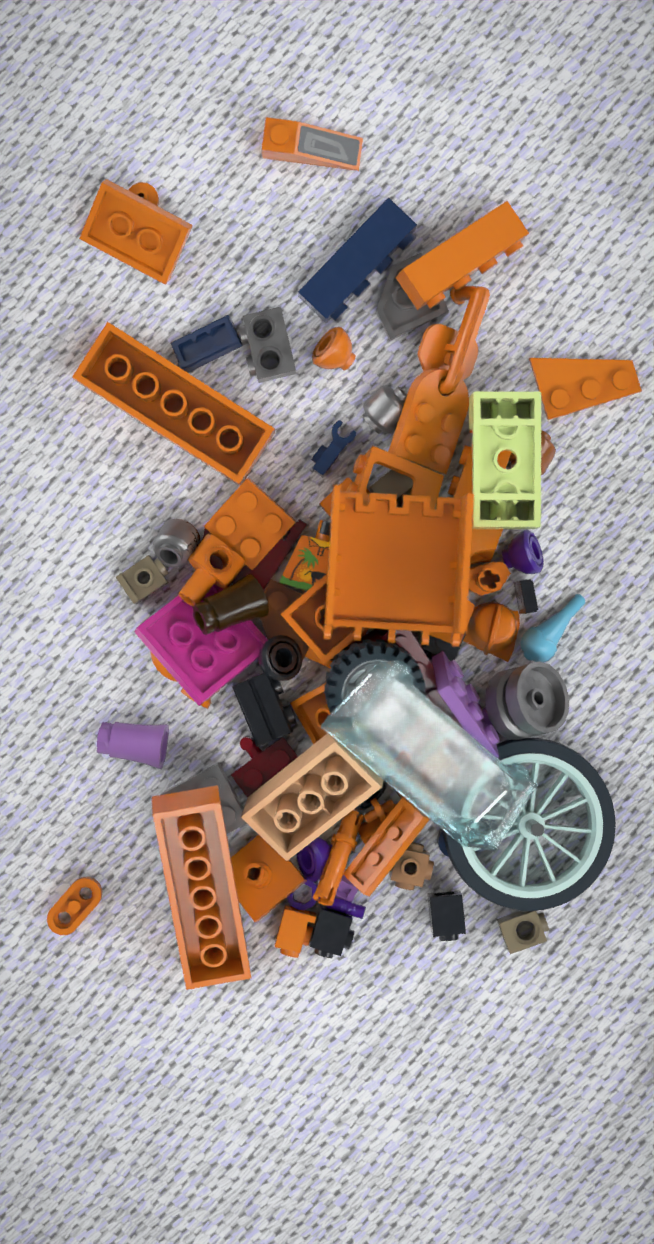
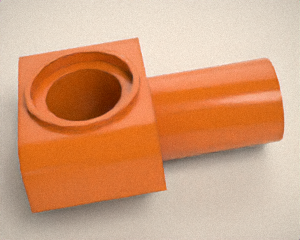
[178,534,245,606]
[469,561,511,596]

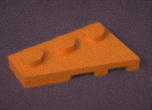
[529,358,642,420]

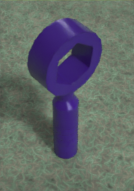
[287,877,366,919]

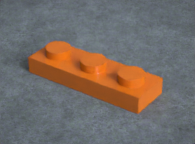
[343,797,430,897]

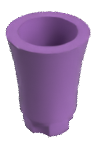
[97,722,169,769]

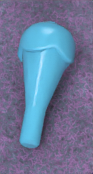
[520,594,585,663]

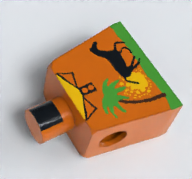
[279,520,330,591]

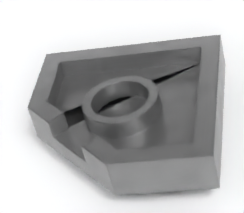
[376,253,449,341]

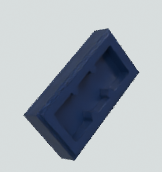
[170,315,243,373]

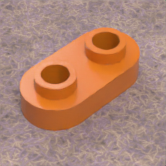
[47,877,103,935]

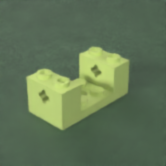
[469,391,541,529]

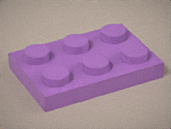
[432,651,500,763]

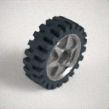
[324,639,426,742]

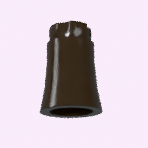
[192,574,269,635]

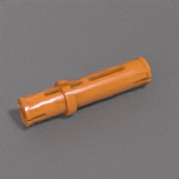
[313,810,364,906]

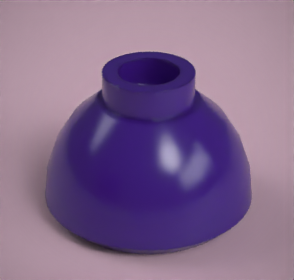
[502,529,544,574]
[296,837,332,882]

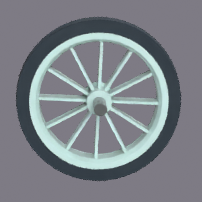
[442,738,616,911]

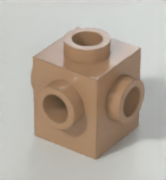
[389,842,434,890]

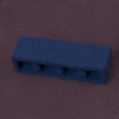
[298,197,417,323]

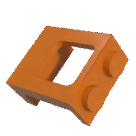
[346,446,444,510]

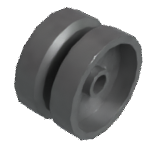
[485,661,569,740]

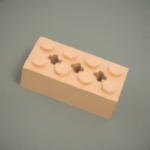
[241,725,386,861]

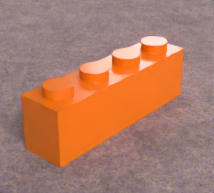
[395,201,529,310]

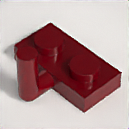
[230,736,298,798]

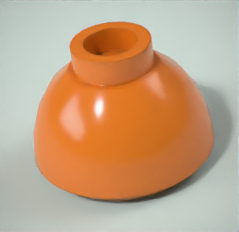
[312,327,356,370]

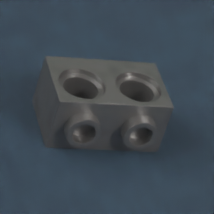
[238,307,296,383]

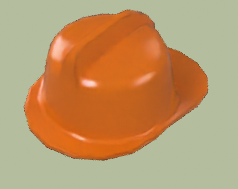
[463,602,520,662]

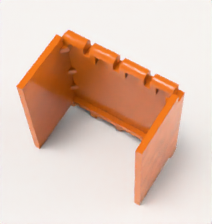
[324,485,474,647]

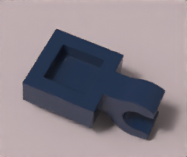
[311,420,356,478]

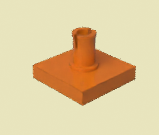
[231,834,307,922]

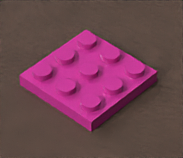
[134,585,268,706]

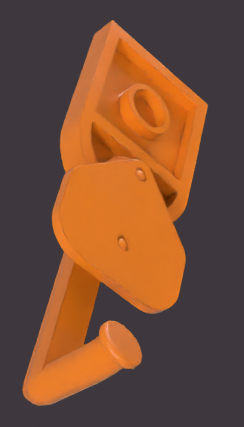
[388,286,490,474]

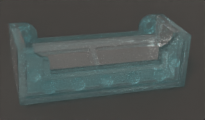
[321,660,538,850]

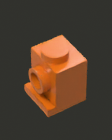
[275,905,316,958]

